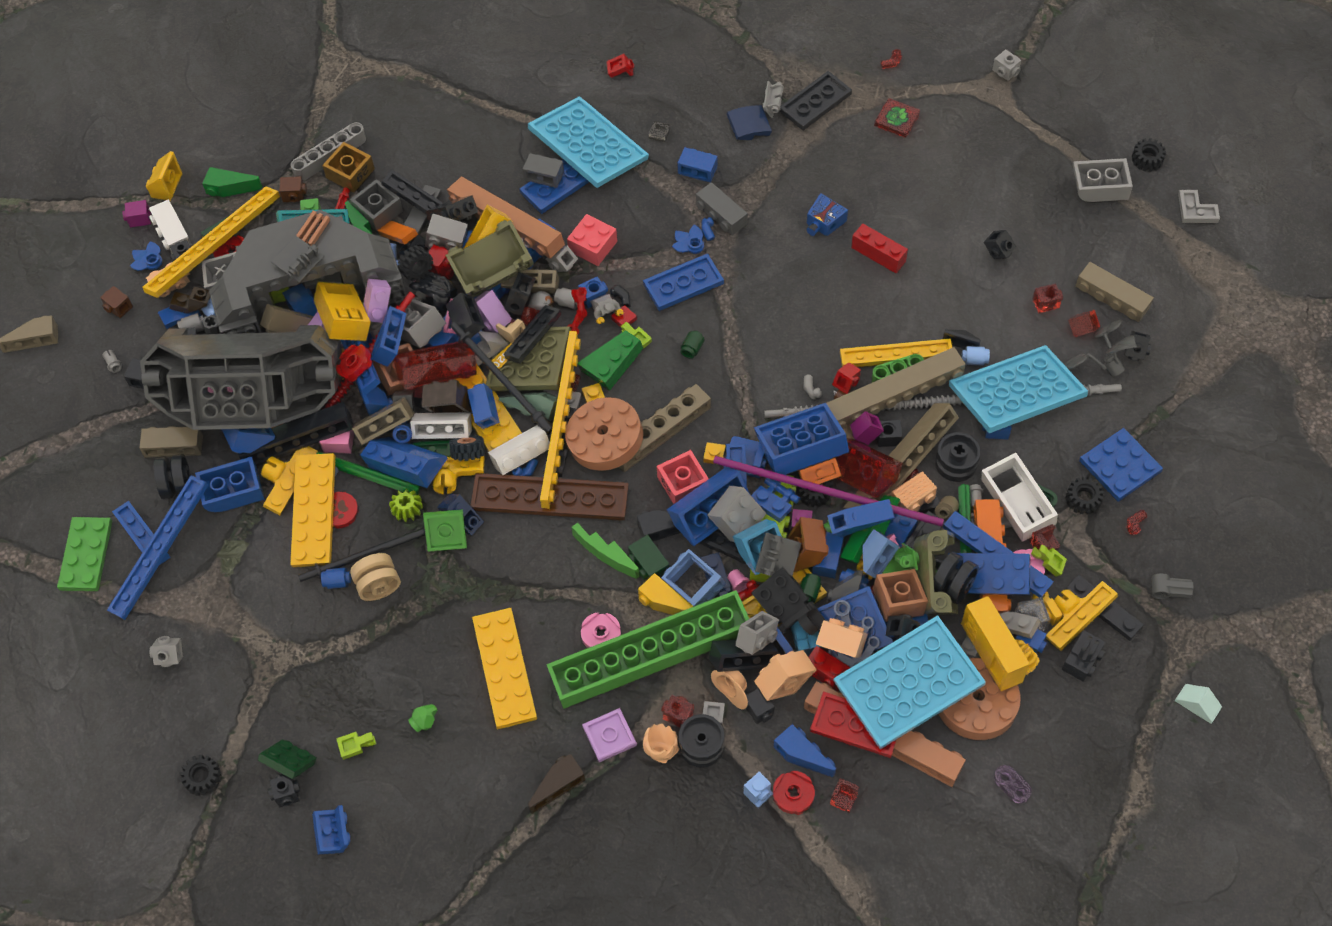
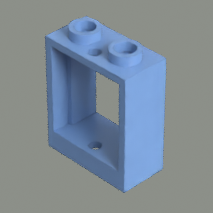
[661,549,726,607]

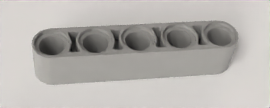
[291,122,366,181]

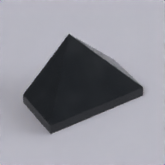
[943,329,981,349]

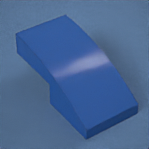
[158,307,201,329]

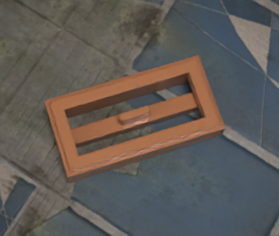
[296,211,330,246]

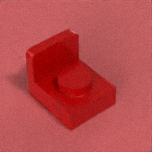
[606,54,634,78]

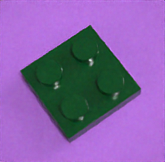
[258,739,317,779]

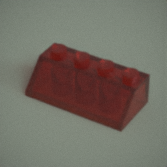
[393,342,477,390]
[835,438,903,498]

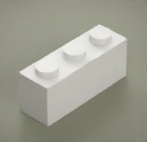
[149,199,192,254]
[410,412,472,439]
[488,425,550,475]

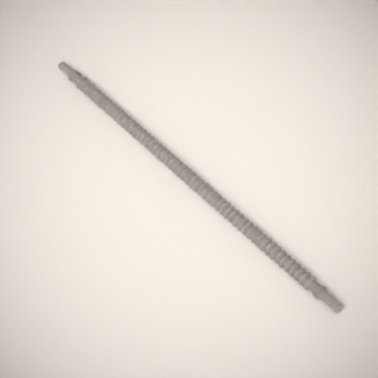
[764,384,1122,418]

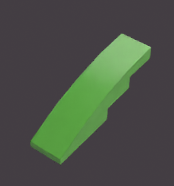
[572,523,639,579]

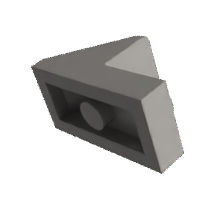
[467,331,508,366]

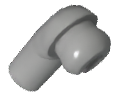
[803,375,822,400]

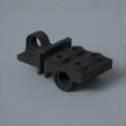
[751,567,827,635]

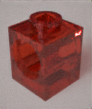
[1032,283,1063,313]

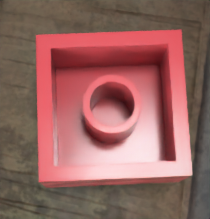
[567,214,617,266]
[657,450,709,504]

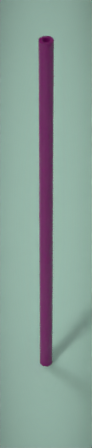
[713,456,944,527]

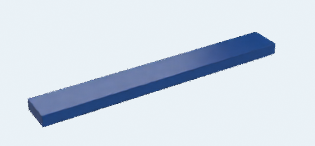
[107,475,209,620]

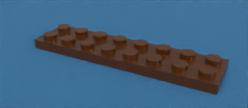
[471,473,629,521]

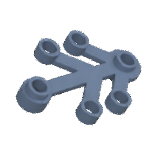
[828,600,880,668]

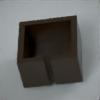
[422,380,473,414]

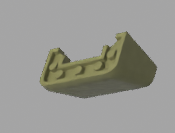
[445,220,534,298]
[914,530,959,616]

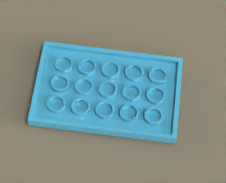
[528,96,649,188]
[949,345,1088,433]
[833,616,986,749]

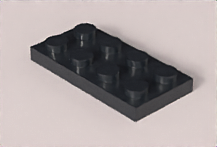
[779,71,852,130]

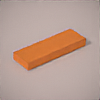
[377,221,418,245]

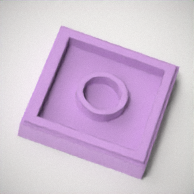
[582,708,637,762]

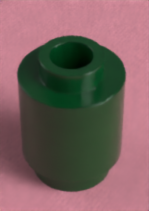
[680,331,705,359]
[800,573,821,604]

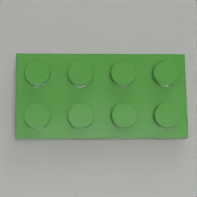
[57,517,112,591]

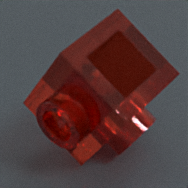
[661,695,694,728]

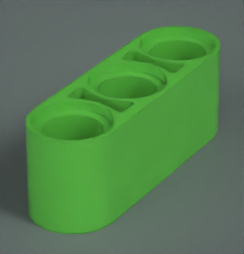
[871,354,924,383]

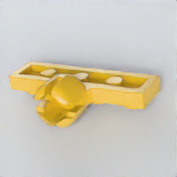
[261,446,318,516]
[433,456,485,495]
[1046,581,1118,651]

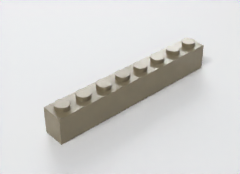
[826,347,966,429]
[843,403,959,509]

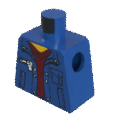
[806,194,848,236]

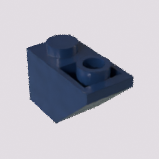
[437,494,484,536]

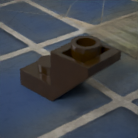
[169,286,210,314]

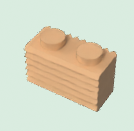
[891,472,937,512]

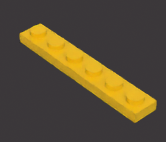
[840,339,952,367]

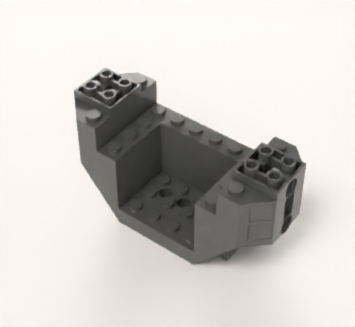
[209,210,406,334]
[140,325,343,430]

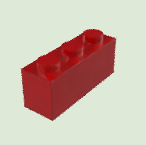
[851,224,908,273]

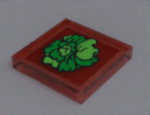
[874,98,920,138]

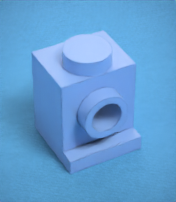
[743,772,773,808]

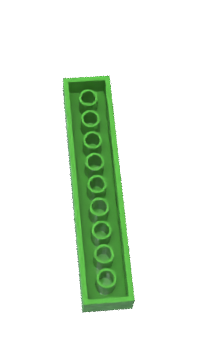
[546,590,749,709]

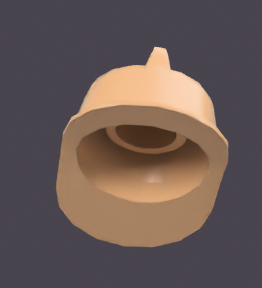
[711,670,748,709]

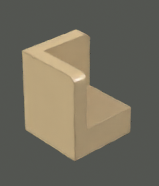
[496,319,525,343]

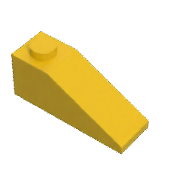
[638,573,693,615]

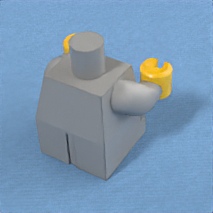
[591,294,623,324]

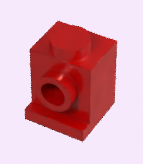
[832,362,861,394]

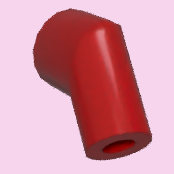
[738,580,759,602]

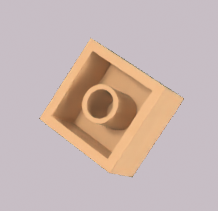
[816,618,868,658]
[754,650,816,701]

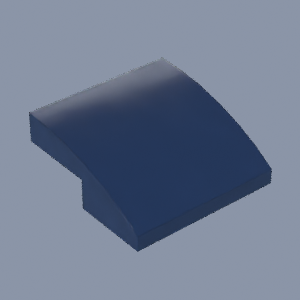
[727,105,772,140]

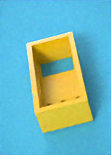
[463,204,513,249]
[313,282,371,341]
[961,596,1030,691]

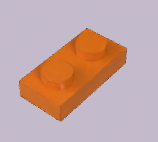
[798,457,841,484]

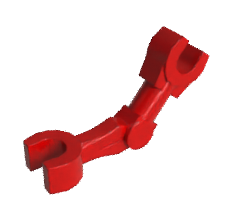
[567,287,587,335]

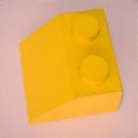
[146,151,183,201]

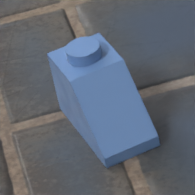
[863,529,900,579]

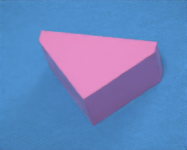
[319,430,354,454]

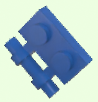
[751,478,800,523]

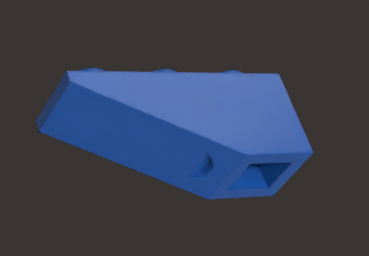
[827,499,895,537]
[774,724,836,777]

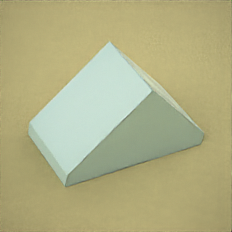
[1175,684,1222,724]

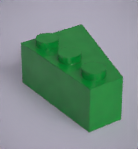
[577,330,644,391]

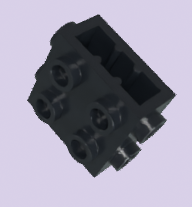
[426,195,479,223]

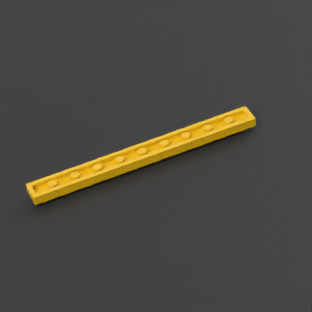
[142,187,280,298]
[540,331,581,509]

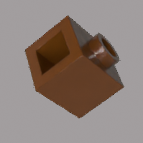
[279,176,307,202]
[100,286,133,318]

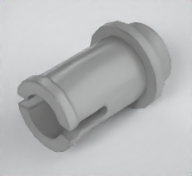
[102,350,122,373]
[970,484,983,510]

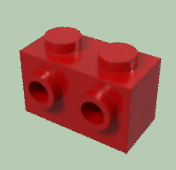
[428,244,454,279]
[808,646,850,692]

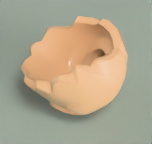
[643,723,679,763]

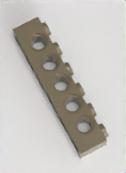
[619,384,711,473]

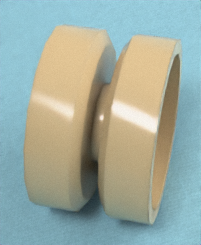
[350,553,401,601]

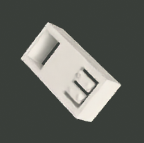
[981,453,1058,542]

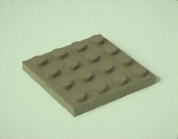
[486,326,571,391]

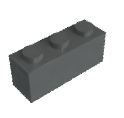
[696,182,748,235]

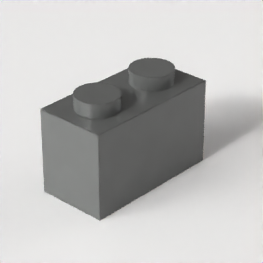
[523,153,564,188]

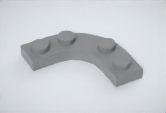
[961,612,1040,658]

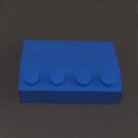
[754,403,849,475]

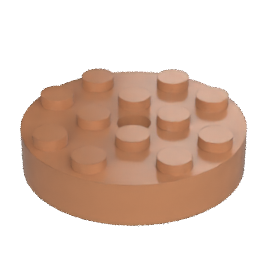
[565,397,643,471]
[939,658,1020,740]

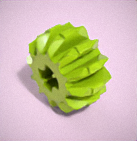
[389,489,423,522]

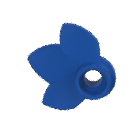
[672,225,704,254]
[130,241,163,271]

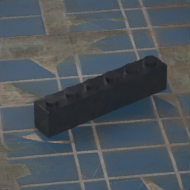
[238,402,353,466]

